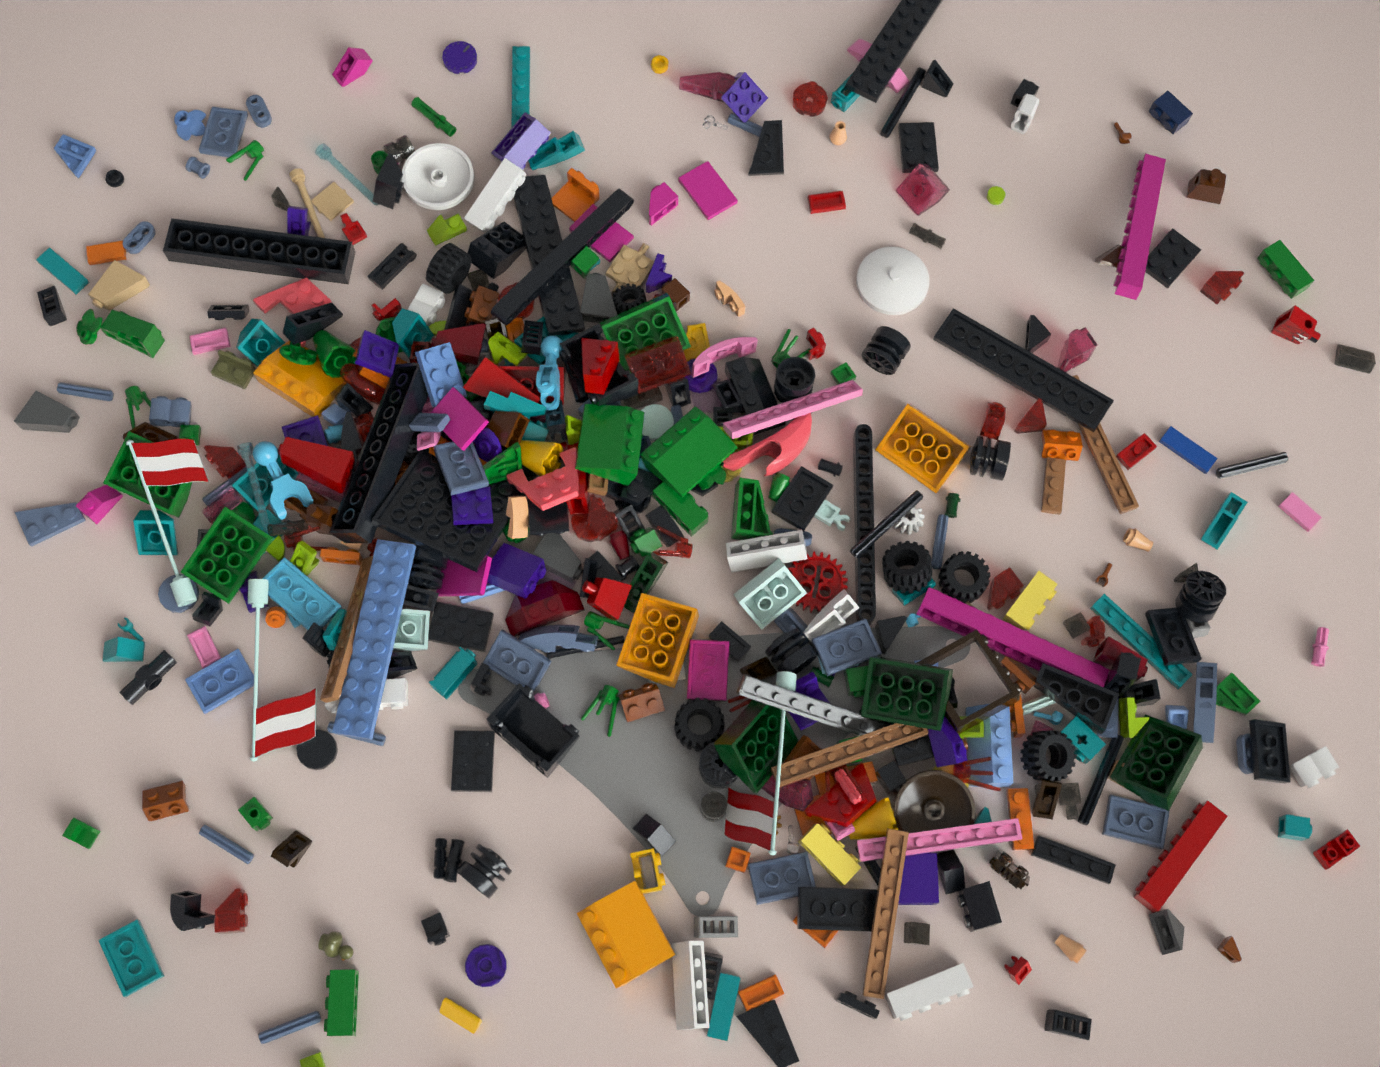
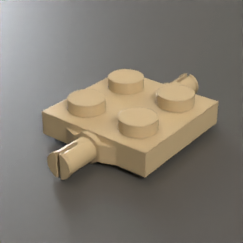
[606,243,654,293]

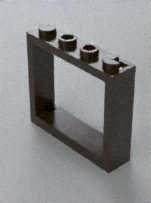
[917,630,1021,735]

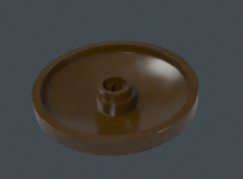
[893,770,976,852]

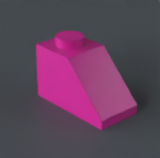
[332,47,373,87]
[649,182,678,226]
[76,485,123,524]

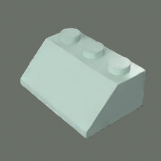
[734,558,807,630]

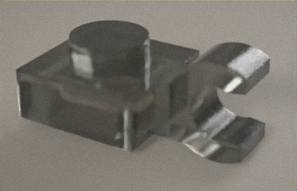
[1059,782,1082,820]

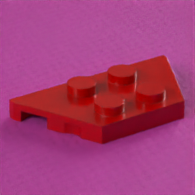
[805,762,877,827]

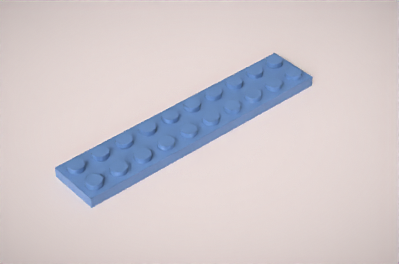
[332,539,416,740]

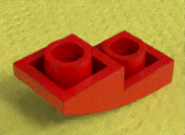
[1313,829,1360,870]

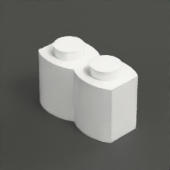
[1011,94,1039,134]
[408,284,445,327]
[1289,746,1339,788]

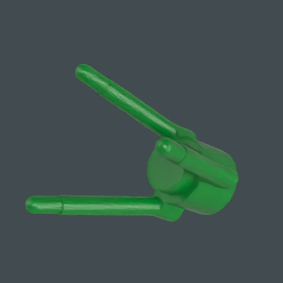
[226,140,264,181]
[771,329,811,368]
[125,386,151,429]
[584,611,630,650]
[581,685,619,737]

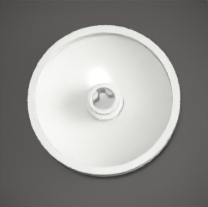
[402,143,474,210]
[856,247,929,315]

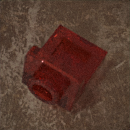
[1081,616,1105,647]

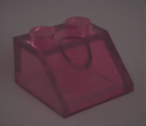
[895,164,950,216]
[1058,327,1098,372]

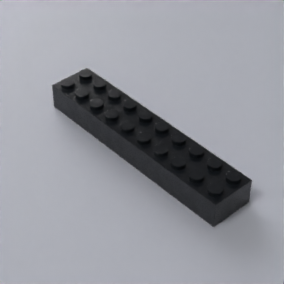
[163,218,356,284]
[329,362,428,543]

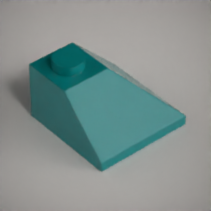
[392,308,434,363]
[236,318,286,367]
[133,510,178,555]

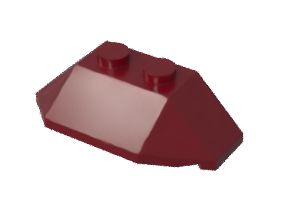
[505,580,585,637]

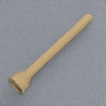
[289,169,325,238]

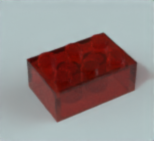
[625,335,691,394]

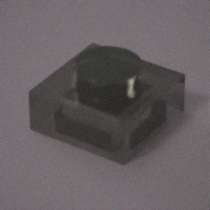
[1063,612,1091,639]

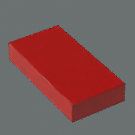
[807,191,846,214]

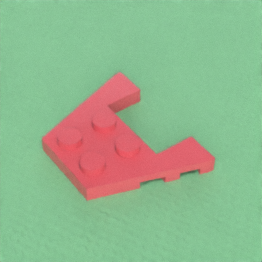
[253,277,332,348]
[506,447,579,511]

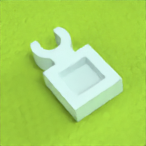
[814,500,850,531]

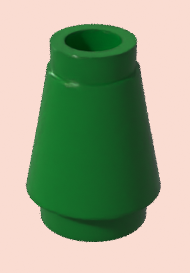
[768,472,790,502]

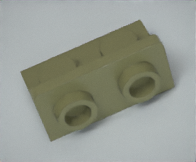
[211,350,255,389]

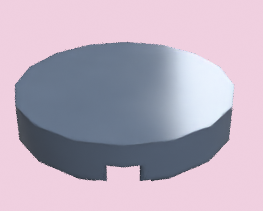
[158,574,199,613]

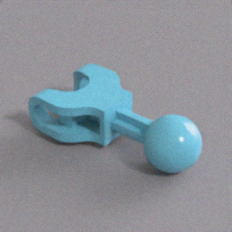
[536,336,563,410]
[253,441,313,520]

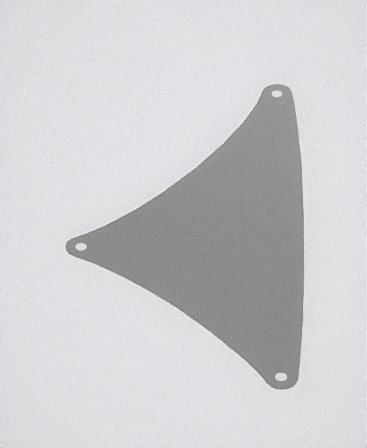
[458,626,970,916]

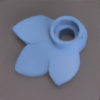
[174,110,206,141]

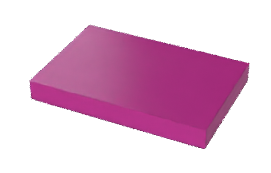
[678,161,738,220]
[569,204,634,263]
[431,387,489,451]
[436,556,492,597]
[687,640,730,701]

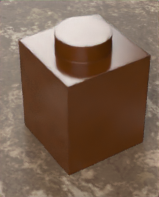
[662,278,690,312]

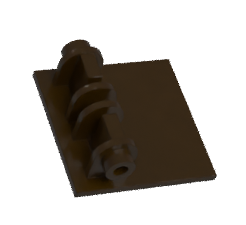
[989,850,1030,890]

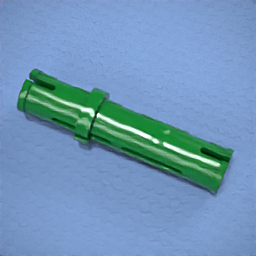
[411,97,457,137]

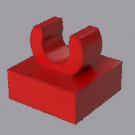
[1004,956,1032,985]

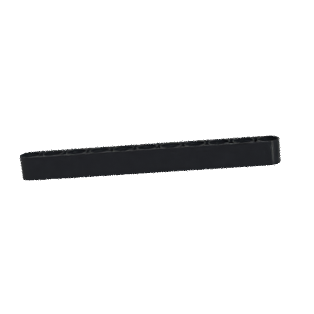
[491,188,634,325]
[853,424,876,626]

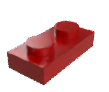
[1116,433,1157,470]

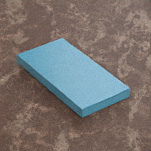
[262,557,342,630]

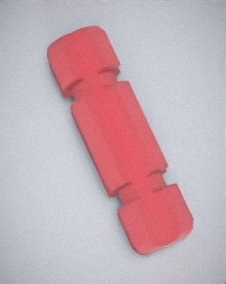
[834,769,862,804]

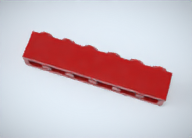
[1134,801,1228,913]

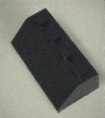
[725,357,786,435]

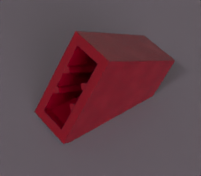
[431,324,486,365]
[1093,636,1148,681]

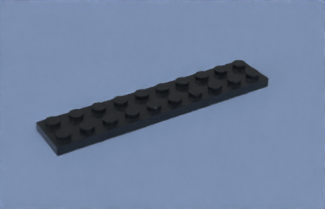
[845,0,943,103]
[514,175,585,336]
[933,308,1114,432]

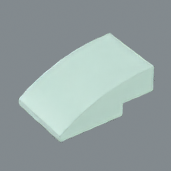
[393,609,430,651]

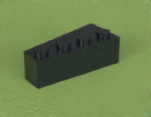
[1034,663,1119,735]

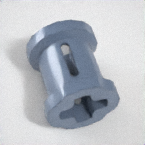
[185,157,210,179]

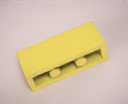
[1002,571,1058,630]
[798,823,861,886]

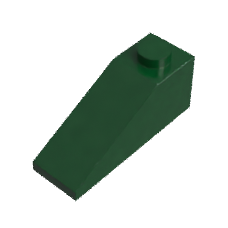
[624,552,669,613]

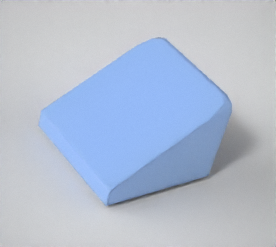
[321,403,347,426]
[1165,705,1189,729]

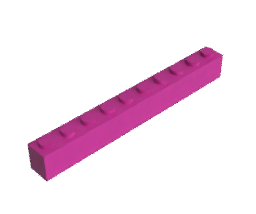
[1113,153,1166,300]
[916,587,1109,687]

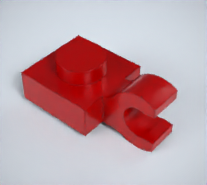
[340,213,367,245]

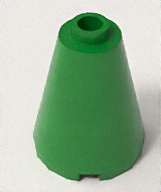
[313,330,356,378]

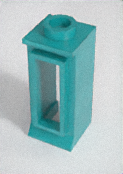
[831,73,860,112]
[428,647,478,700]

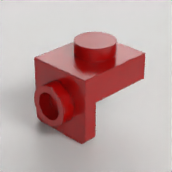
[371,298,402,321]
[806,327,826,360]

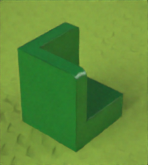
[571,246,599,279]
[62,817,101,849]

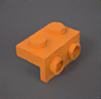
[1041,429,1083,461]

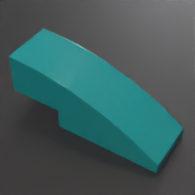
[528,131,585,170]
[484,391,546,417]
[1200,492,1248,550]

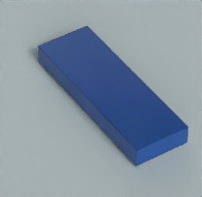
[1159,426,1218,474]

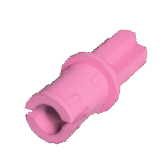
[1311,627,1329,667]

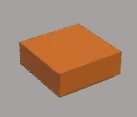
[725,847,751,873]

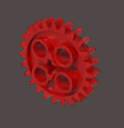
[788,551,848,613]

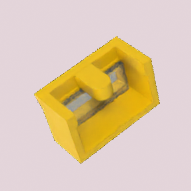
[630,848,666,895]

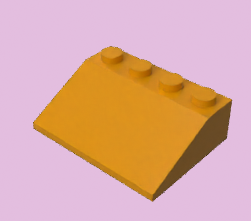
[253,341,352,418]
[875,404,972,493]
[616,593,699,688]
[577,881,675,989]

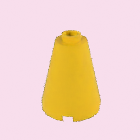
[519,440,563,476]
[846,797,898,840]

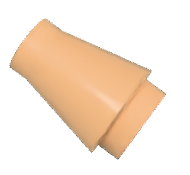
[829,121,847,145]
[1123,528,1153,552]
[1055,934,1087,963]

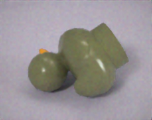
[318,931,354,961]

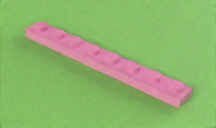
[723,380,863,439]
[857,818,1022,862]

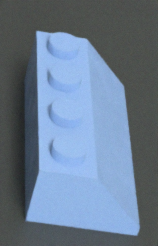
[965,704,1013,787]

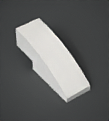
[803,589,859,644]

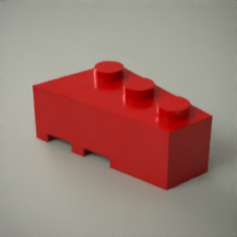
[582,338,620,394]

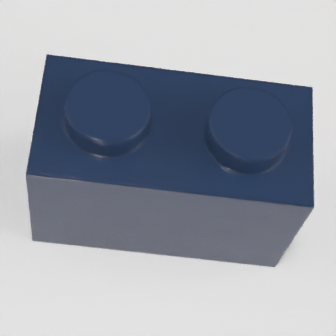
[1149,91,1193,135]

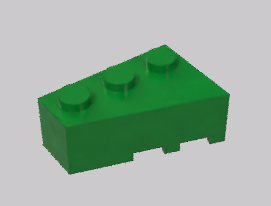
[100,309,165,358]
[731,477,773,540]

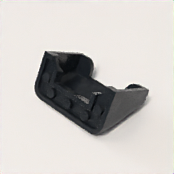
[559,323,638,406]
[486,683,580,778]

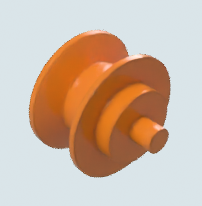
[265,606,286,628]

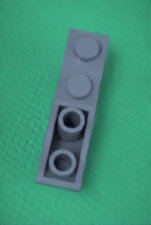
[518,624,598,653]
[1193,662,1217,743]

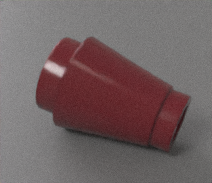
[609,531,630,561]

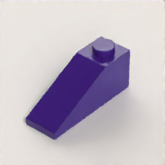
[928,716,968,767]

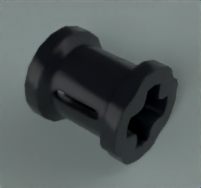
[615,555,640,580]

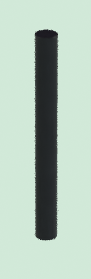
[547,635,625,659]

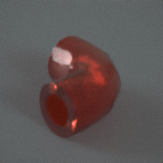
[340,363,385,405]

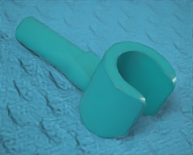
[118,618,143,641]

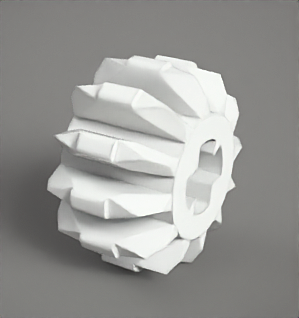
[894,504,925,535]

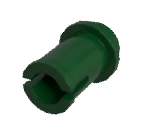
[945,493,961,518]
[810,666,834,688]

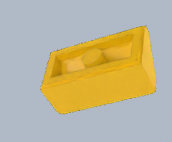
[439,997,482,1034]

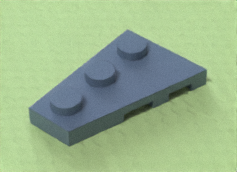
[15,502,86,547]

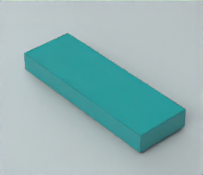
[36,247,90,295]
[707,973,741,1041]

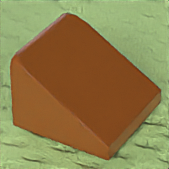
[1217,936,1242,963]

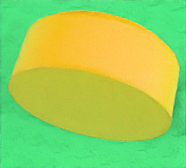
[651,55,668,74]

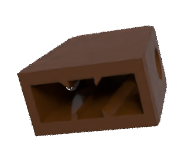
[1186,169,1226,204]
[485,411,530,449]
[305,504,338,535]

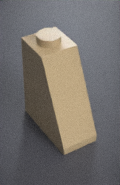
[88,260,150,311]

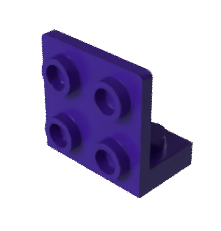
[721,72,768,123]
[787,671,830,730]

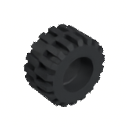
[426,243,472,294]
[882,541,932,593]
[938,551,991,604]
[674,697,725,752]
[1020,730,1076,781]

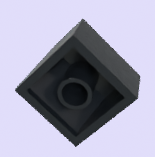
[372,153,404,209]
[957,881,1002,932]

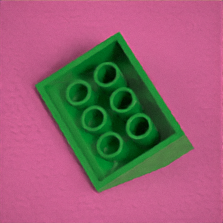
[600,293,691,374]
[575,404,645,486]
[640,406,738,497]
[103,431,192,518]
[181,507,274,604]

